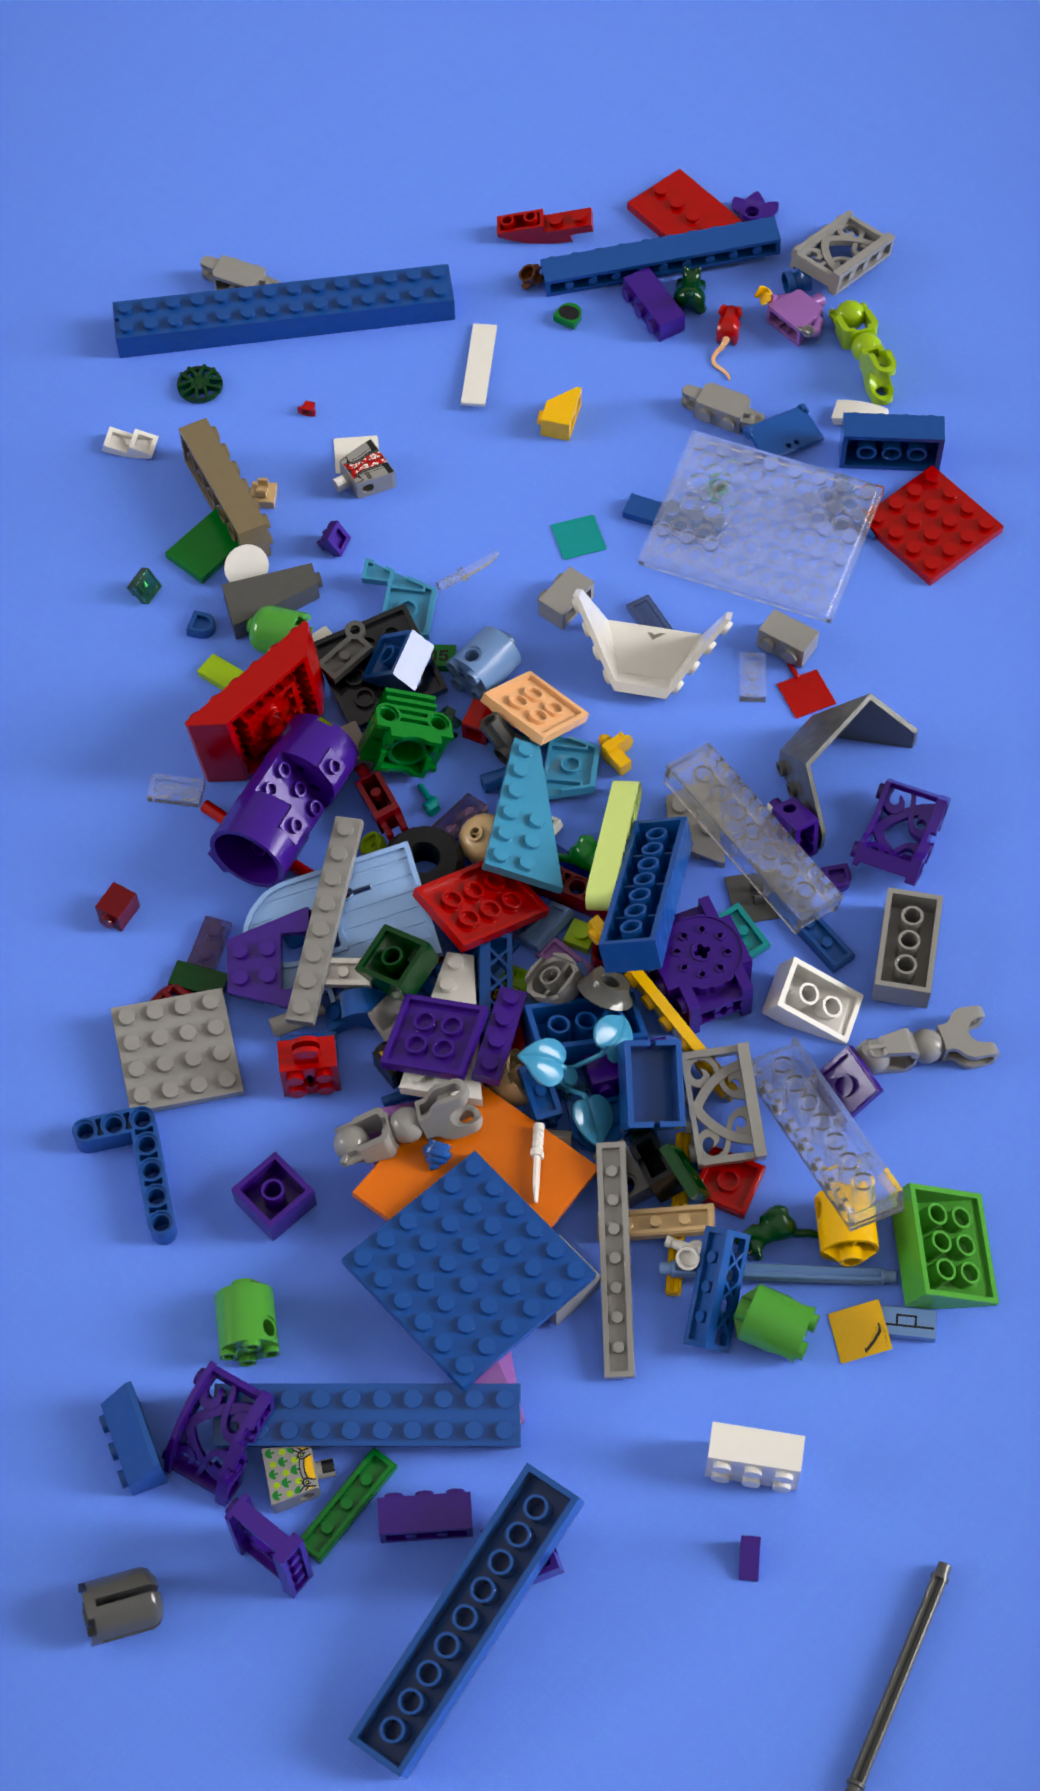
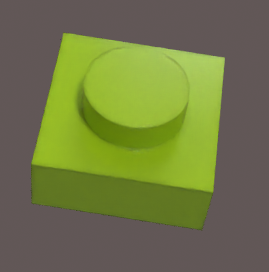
[563,918,594,955]

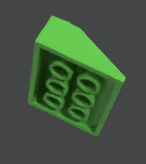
[889,1183,999,1310]

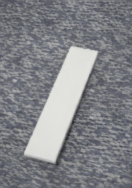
[461,323,497,407]

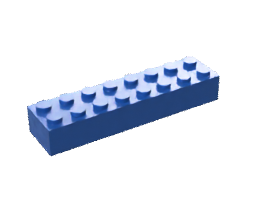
[598,816,693,973]

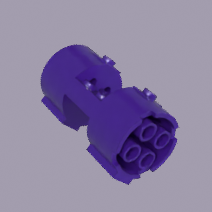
[208,714,359,888]

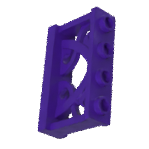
[224,1493,314,1599]

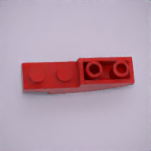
[497,207,593,244]

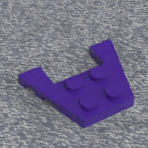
[227,907,311,1009]

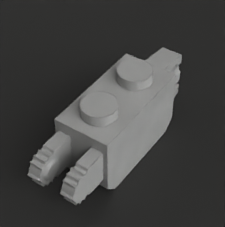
[200,255,280,290]
[681,382,765,434]

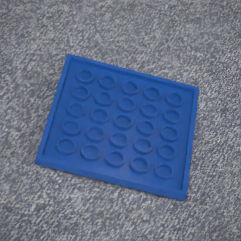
[341,1151,596,1392]

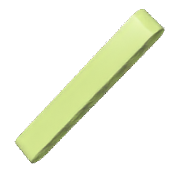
[585,780,642,911]

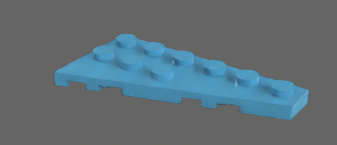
[482,737,563,894]

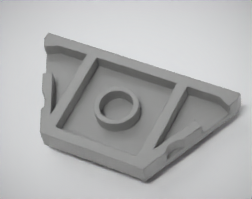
[666,774,725,868]

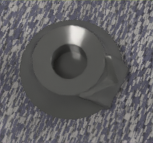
[577,966,633,1012]

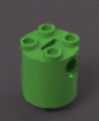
[214,1278,280,1367]
[734,1284,820,1364]

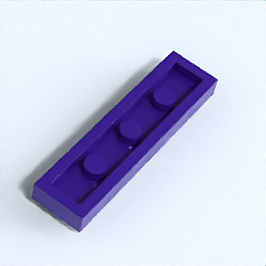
[471,986,528,1087]

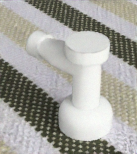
[664,1235,702,1271]

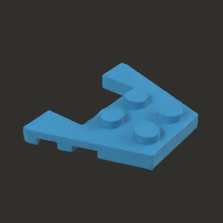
[361,558,438,639]
[522,733,600,799]

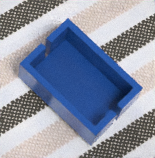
[617,1039,686,1131]

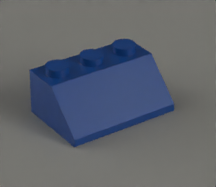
[99,1381,168,1496]

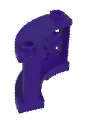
[850,778,951,886]
[161,1361,274,1508]

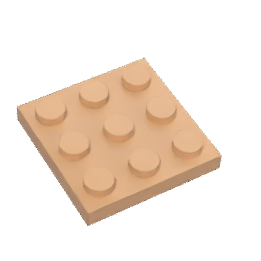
[480,671,589,746]

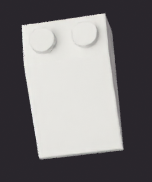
[761,956,864,1045]

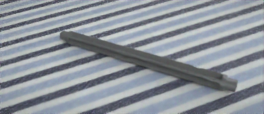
[845,1561,952,1791]

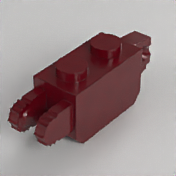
[354,763,409,843]

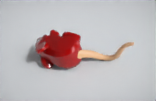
[711,304,742,381]

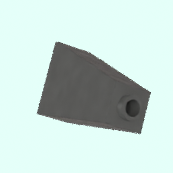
[222,563,323,640]

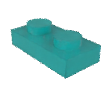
[718,902,771,960]

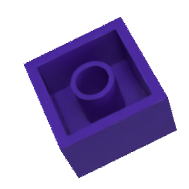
[231,1151,317,1241]

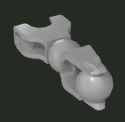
[856,1006,1000,1074]
[333,1078,483,1167]

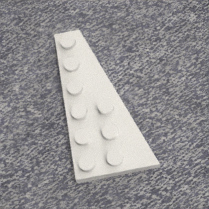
[399,952,483,1106]

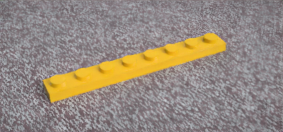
[587,914,738,1102]

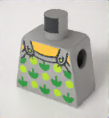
[261,1446,336,1514]

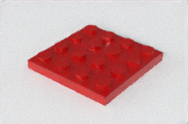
[862,465,1004,586]

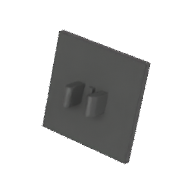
[724,869,782,923]

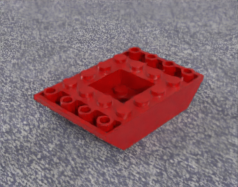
[185,620,325,782]

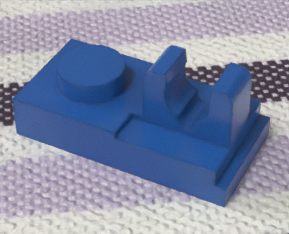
[517,1066,564,1123]

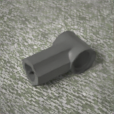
[479,712,526,765]

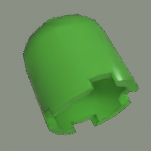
[247,605,313,654]

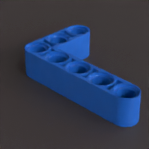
[72,1106,177,1245]

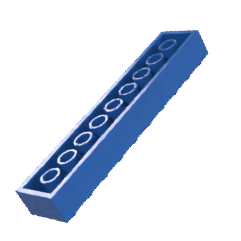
[213,1383,521,1447]
[348,1463,585,1779]

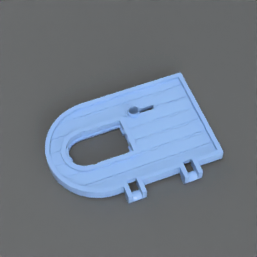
[243,841,444,1004]

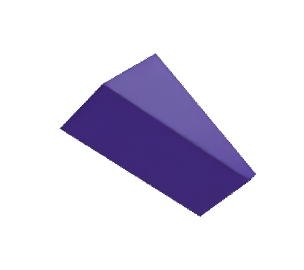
[738,1535,761,1582]

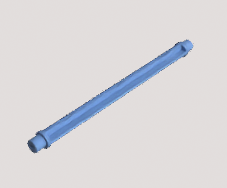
[658,1260,896,1285]

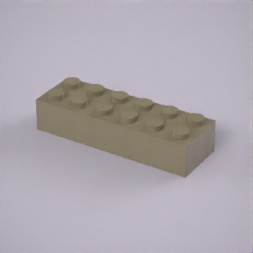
[178,418,273,557]

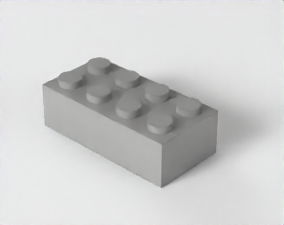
[871,887,943,1009]

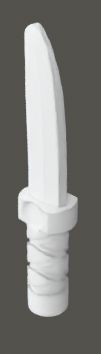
[530,1122,545,1203]

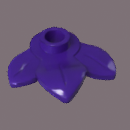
[731,191,779,222]

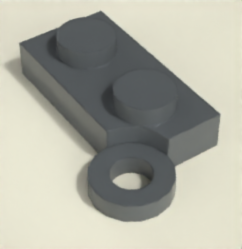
[319,620,374,684]

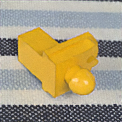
[598,732,633,776]

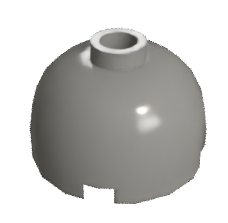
[525,952,582,1004]

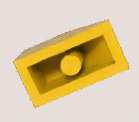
[537,387,582,441]

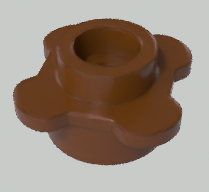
[519,264,543,290]

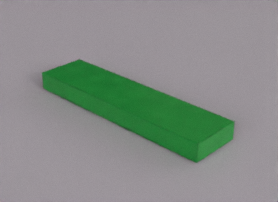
[301,1447,398,1564]

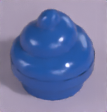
[422,1139,452,1171]

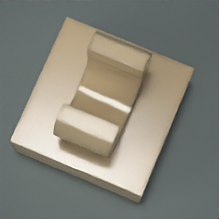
[250,478,278,509]

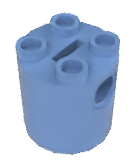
[446,626,521,701]

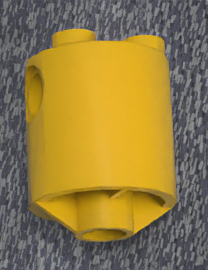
[814,1181,879,1267]

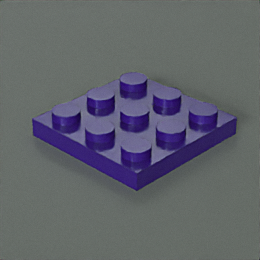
[380,993,489,1081]

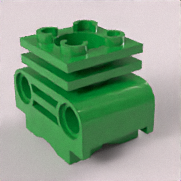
[358,687,454,779]

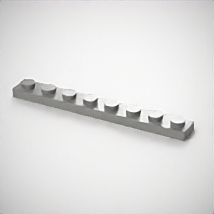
[285,816,364,1027]
[596,1141,635,1380]

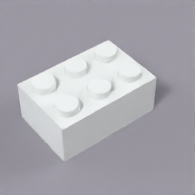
[705,1422,805,1493]

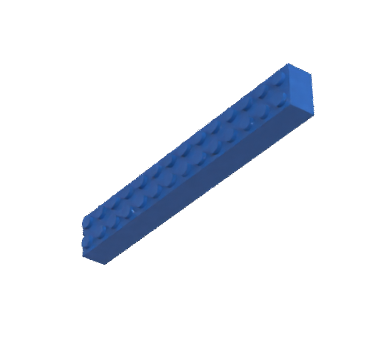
[112,264,455,358]

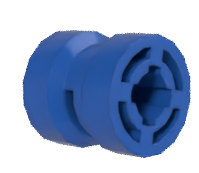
[781,269,812,294]

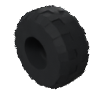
[386,826,465,885]

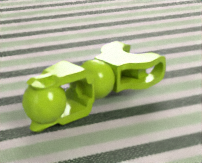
[829,300,897,405]

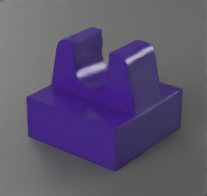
[317,521,351,557]

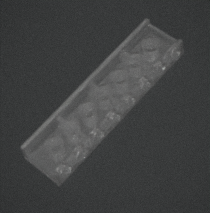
[663,742,844,935]
[751,1037,904,1232]

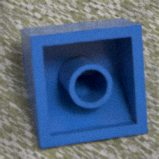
[361,629,435,692]

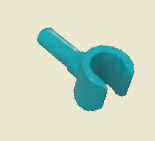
[417,783,441,817]

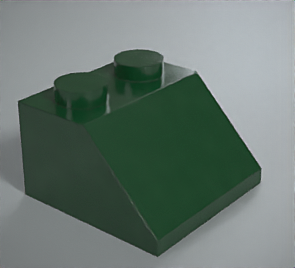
[355,924,439,1002]

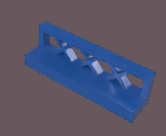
[474,933,513,1045]
[683,1226,751,1353]

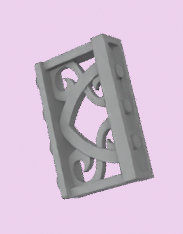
[790,210,896,295]
[682,1042,767,1169]

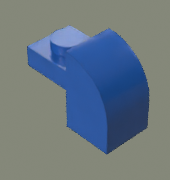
[326,988,387,1034]

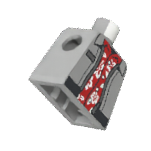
[332,439,396,499]

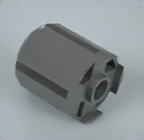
[78,1567,163,1647]

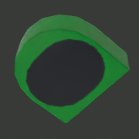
[553,303,582,330]

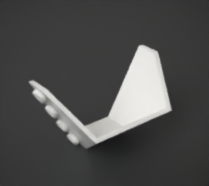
[572,589,733,699]

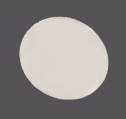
[224,544,269,582]

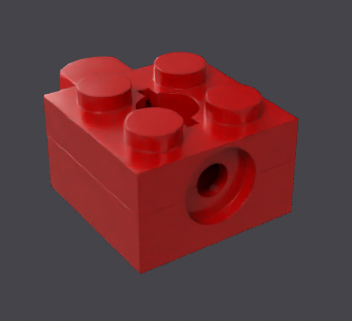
[277,1035,341,1098]

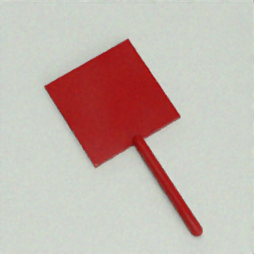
[777,661,836,719]

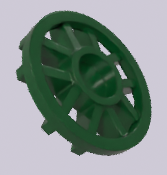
[177,364,223,404]

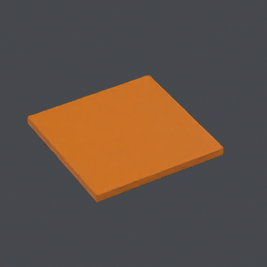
[352,1084,597,1228]

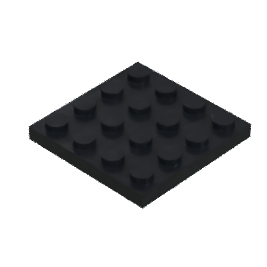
[314,603,448,730]

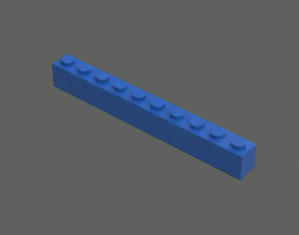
[540,216,781,297]

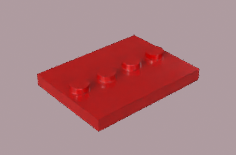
[627,168,743,237]
[412,860,550,953]

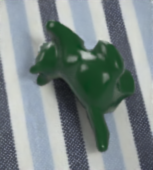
[673,266,707,315]
[734,1205,818,1261]

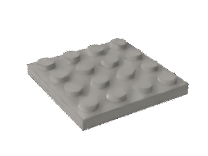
[111,988,244,1112]

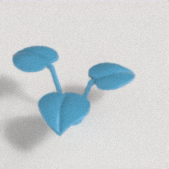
[517,1015,633,1147]

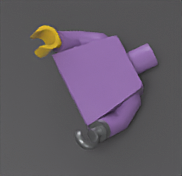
[754,285,826,347]

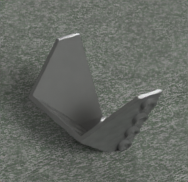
[776,693,918,850]

